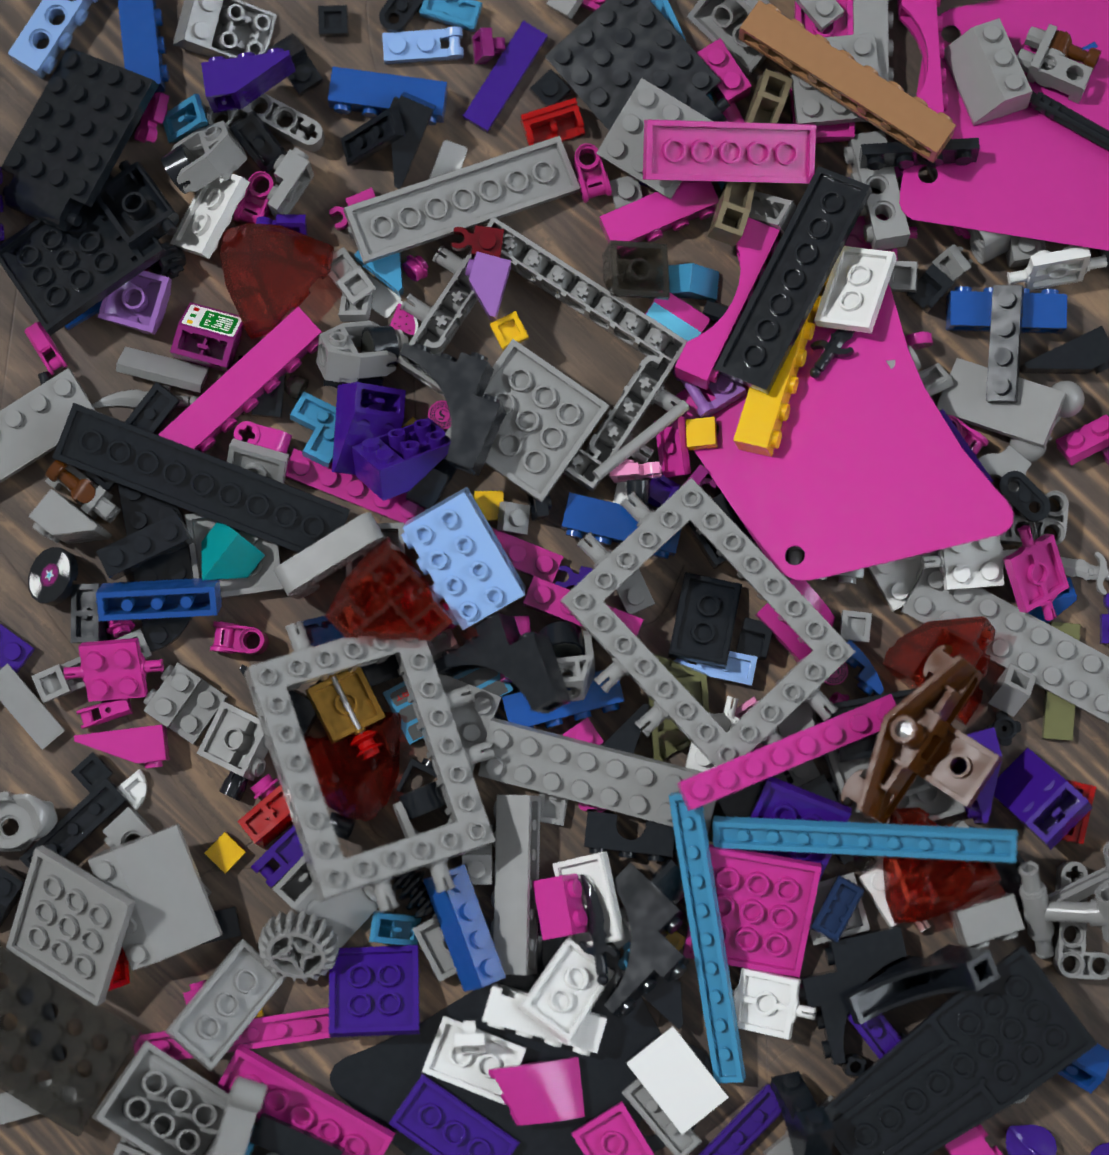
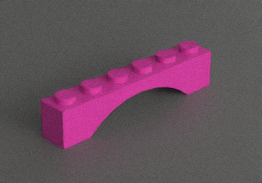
[897,0,948,113]
[675,217,780,390]

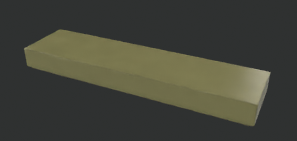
[1042,622,1081,741]

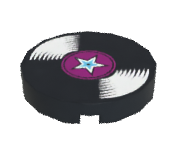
[28,547,78,606]

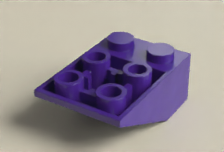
[201,48,295,113]
[332,382,406,475]
[352,418,450,501]
[956,727,1002,823]
[994,748,1092,850]

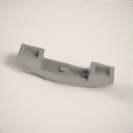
[31,629,153,703]

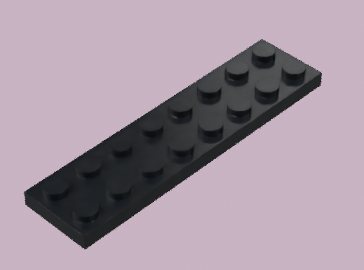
[714,166,872,394]

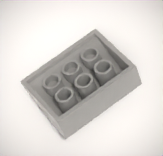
[88,824,223,971]
[92,1041,229,1155]

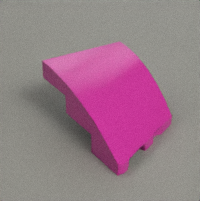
[756,578,835,662]
[488,1057,585,1126]

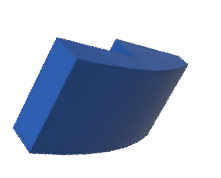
[845,639,884,696]

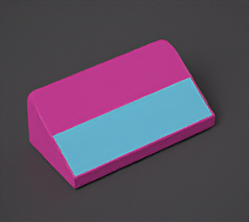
[645,289,710,341]

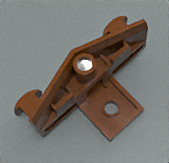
[841,644,1003,824]

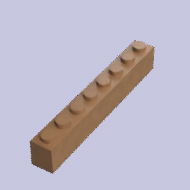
[739,0,956,163]

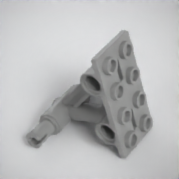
[1019,842,1109,959]

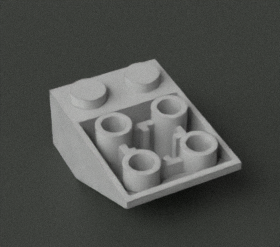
[173,0,277,59]
[272,855,379,948]

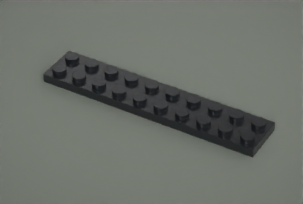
[53,403,351,553]

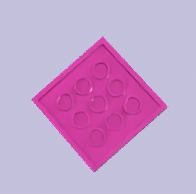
[683,844,822,978]

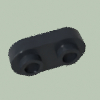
[379,0,423,33]
[999,471,1051,522]

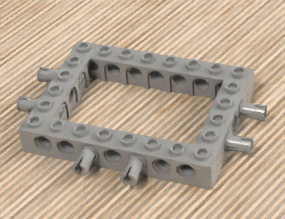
[397,217,687,493]
[560,478,855,767]
[244,604,495,913]

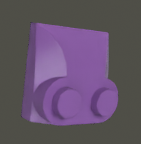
[97,271,172,335]

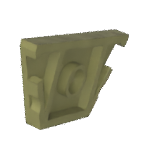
[648,652,709,762]

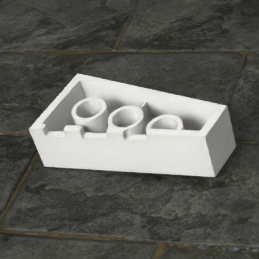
[482,982,607,1056]

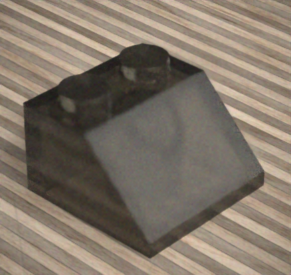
[602,240,670,300]

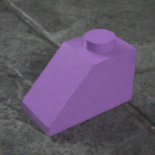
[465,252,511,322]

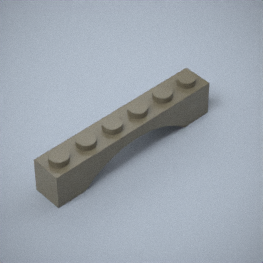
[707,69,793,246]

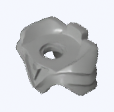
[0,791,57,852]

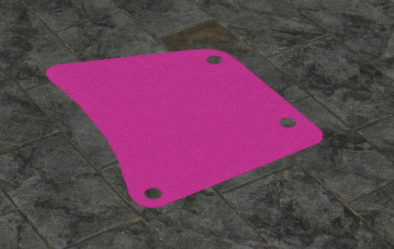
[899,0,1109,251]
[672,284,1013,581]

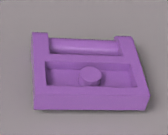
[673,369,747,418]

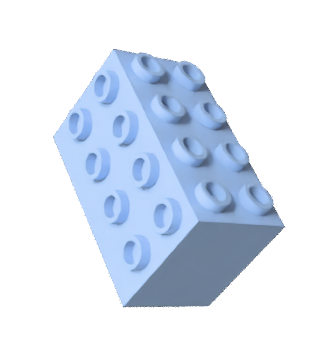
[401,487,526,630]

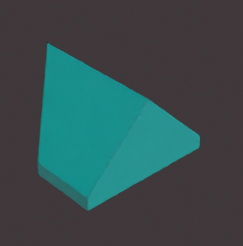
[201,521,266,580]

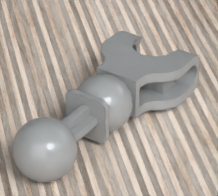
[978,381,1085,509]

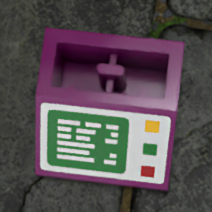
[170,302,246,372]

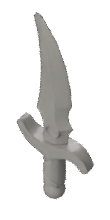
[92,384,198,408]
[1060,552,1109,596]

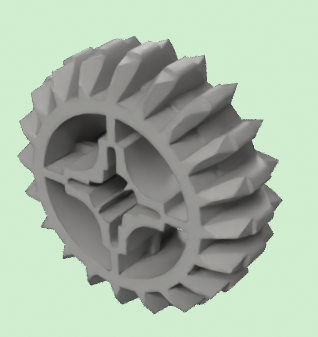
[258,909,339,983]

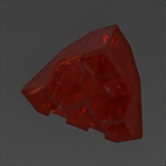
[220,223,334,339]
[326,536,453,641]
[883,616,996,725]
[304,712,401,821]
[883,807,1001,923]

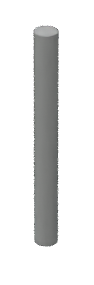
[593,400,690,480]

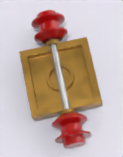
[305,666,386,760]

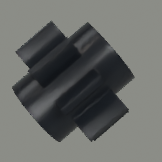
[150,242,186,279]

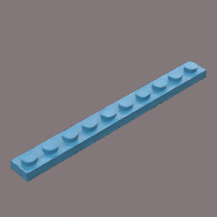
[669,792,746,1083]
[713,816,1017,863]

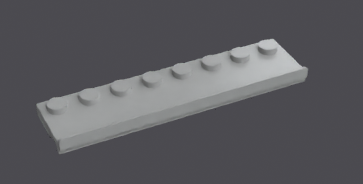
[0,368,95,483]

